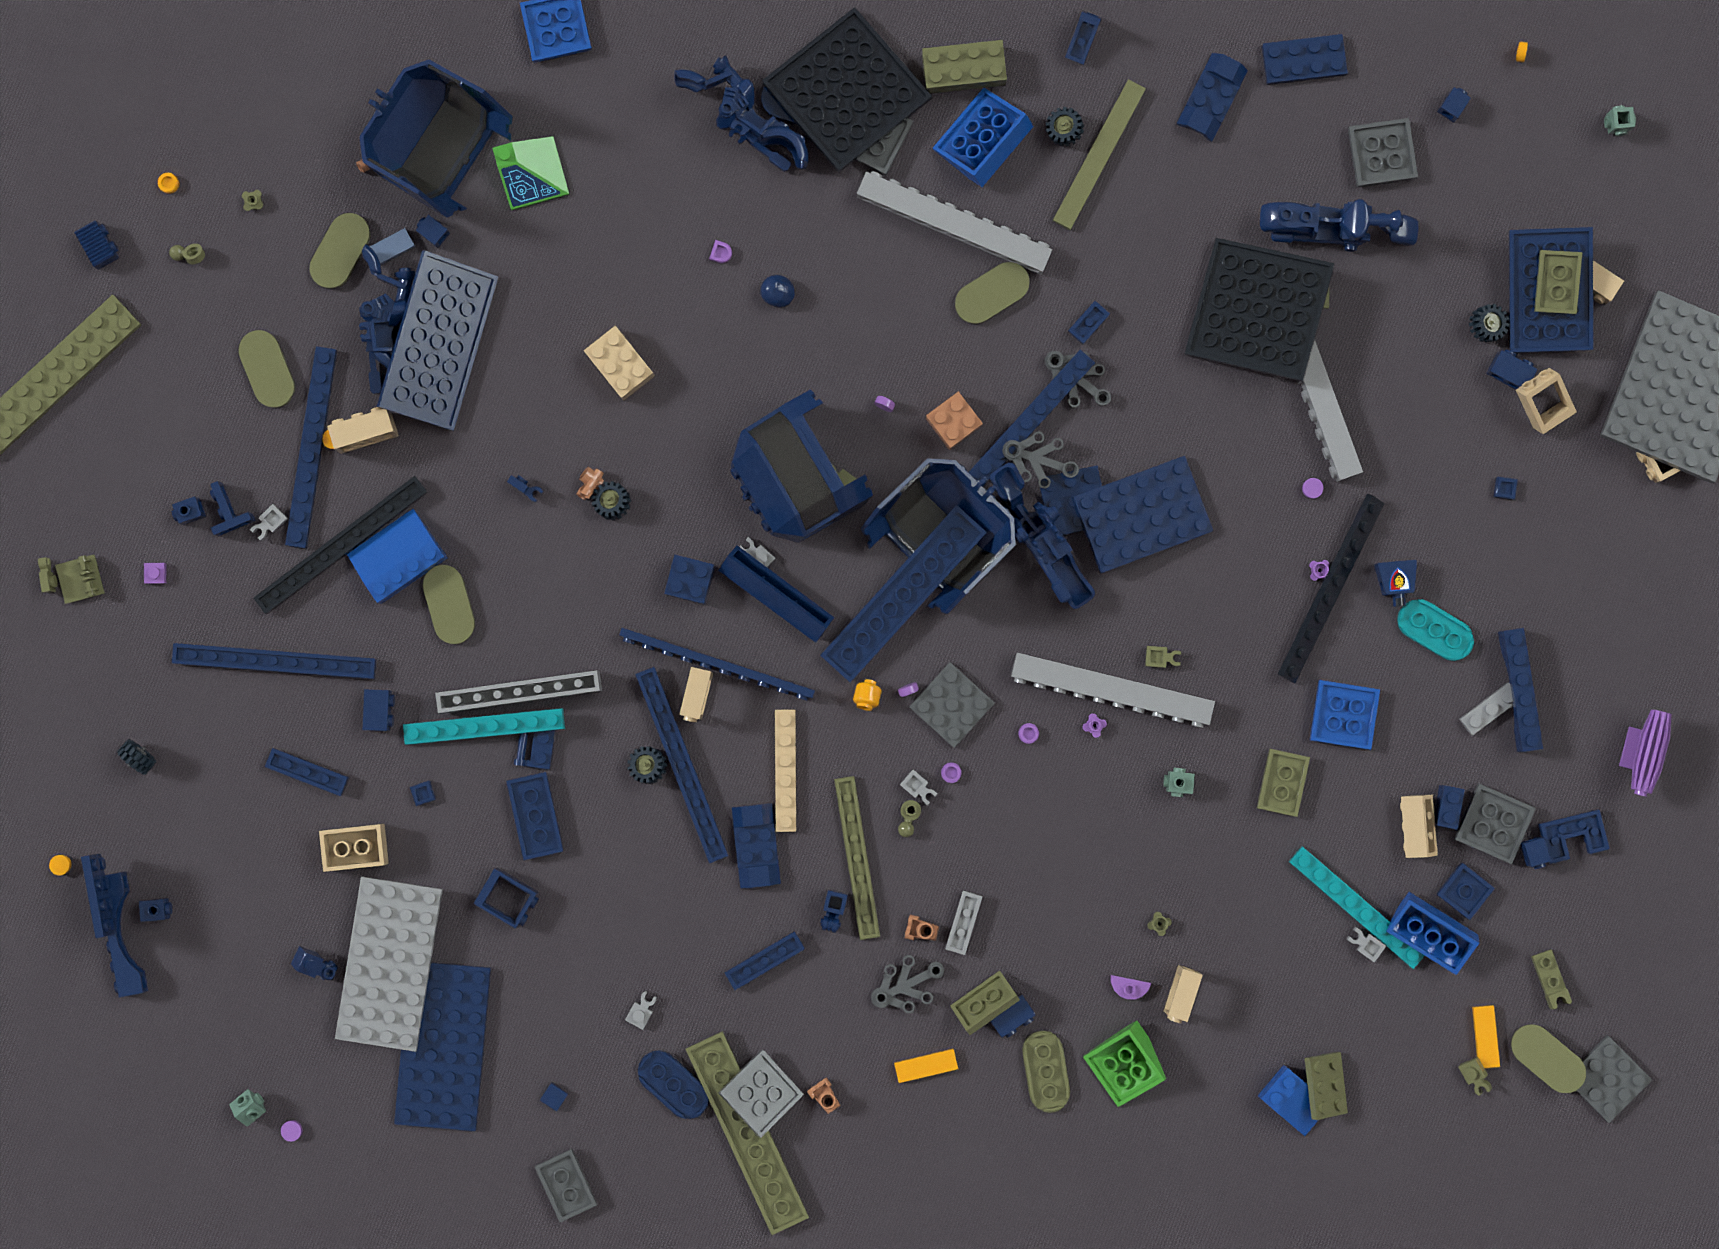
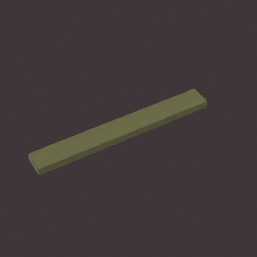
[1053,79,1146,230]
[834,776,880,940]

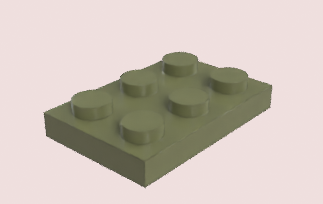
[1534,250,1582,314]
[1257,749,1310,817]
[950,971,1020,1035]
[1305,1052,1348,1120]

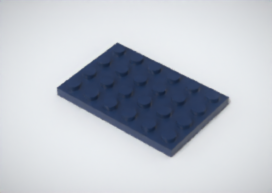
[1509,227,1593,352]
[1072,456,1213,573]

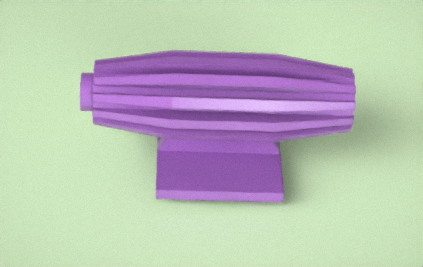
[1619,709,1672,797]

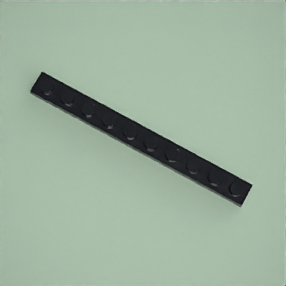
[253,476,428,614]
[1277,494,1385,684]

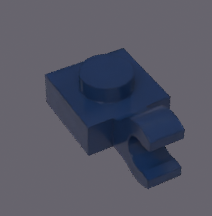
[507,475,544,503]

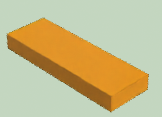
[1472,1005,1500,1068]
[894,1048,958,1083]

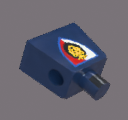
[1374,560,1417,607]

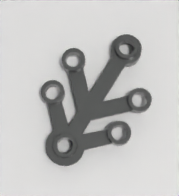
[1045,351,1111,408]
[1002,431,1079,489]
[871,955,944,1013]

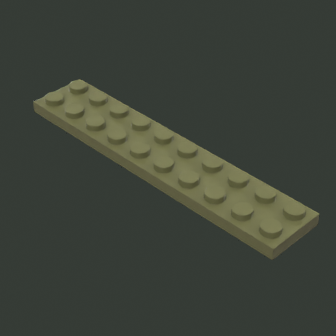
[0,295,142,455]
[686,1031,809,1235]

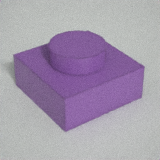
[144,563,166,584]

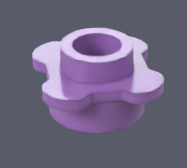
[1309,560,1330,581]
[1083,714,1107,738]

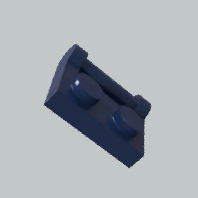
[514,730,556,769]

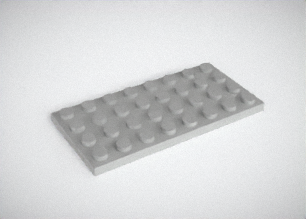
[335,876,443,1052]

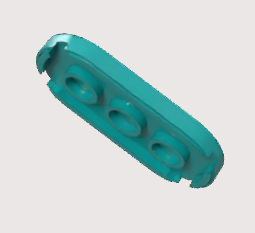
[1397,599,1474,661]

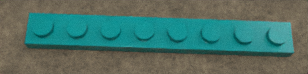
[403,708,565,745]
[1288,846,1425,969]

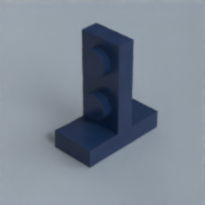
[1065,10,1102,65]
[210,481,256,537]

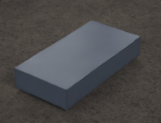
[370,228,415,265]

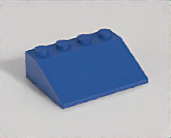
[933,88,1034,187]
[347,509,448,604]

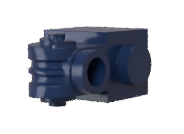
[820,889,848,933]
[291,946,338,980]

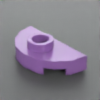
[1111,975,1151,999]

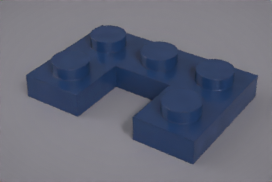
[1539,809,1610,864]

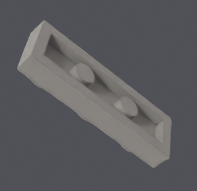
[1459,683,1513,735]
[945,890,983,955]

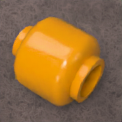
[853,679,882,711]

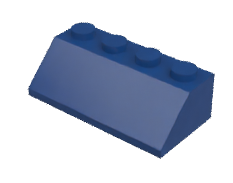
[1386,892,1479,975]

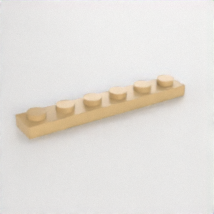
[775,710,796,832]

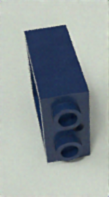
[474,868,539,929]

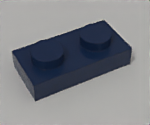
[1068,301,1110,345]

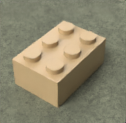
[584,326,655,401]
[327,407,399,454]
[319,824,389,872]

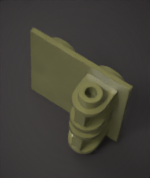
[55,555,105,604]

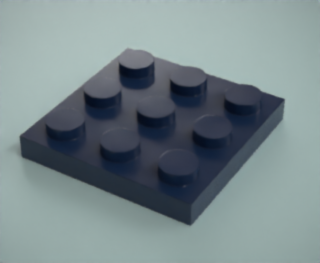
[1040,465,1102,535]

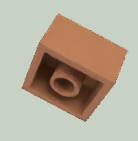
[926,391,983,450]

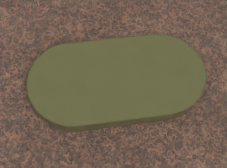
[310,213,370,289]
[955,262,1029,324]
[239,330,295,408]
[423,565,475,644]
[1511,1025,1586,1093]
[1022,1030,1070,1113]

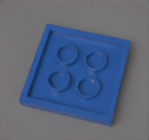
[520,0,592,63]
[1310,680,1380,750]

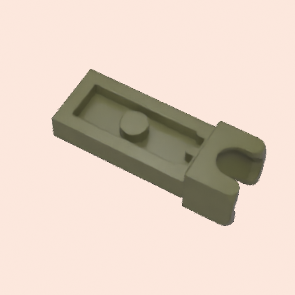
[1531,949,1572,1010]

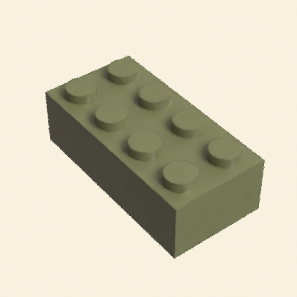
[922,40,1007,94]

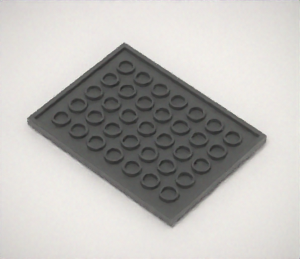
[1600,290,1719,484]

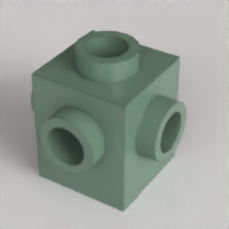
[1604,105,1636,136]
[1163,768,1195,797]
[229,1089,266,1127]

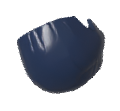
[760,275,795,308]

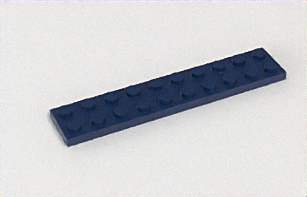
[820,505,987,682]

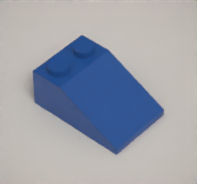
[1258,1065,1318,1136]

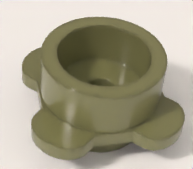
[242,190,263,211]
[1147,912,1172,936]

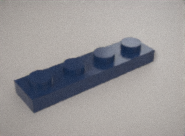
[265,748,349,796]
[725,931,805,990]

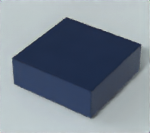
[1494,477,1518,500]
[410,781,436,806]
[540,1082,569,1111]

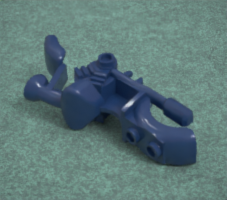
[674,55,808,172]
[1260,199,1418,252]
[359,244,416,394]
[990,463,1095,609]

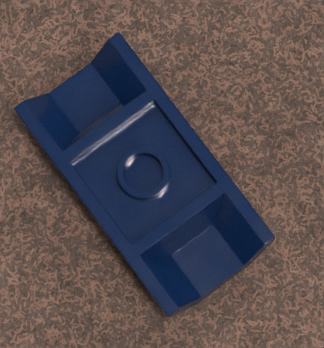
[1176,53,1248,142]
[732,803,781,888]

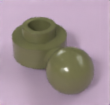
[169,244,205,264]
[898,800,921,838]

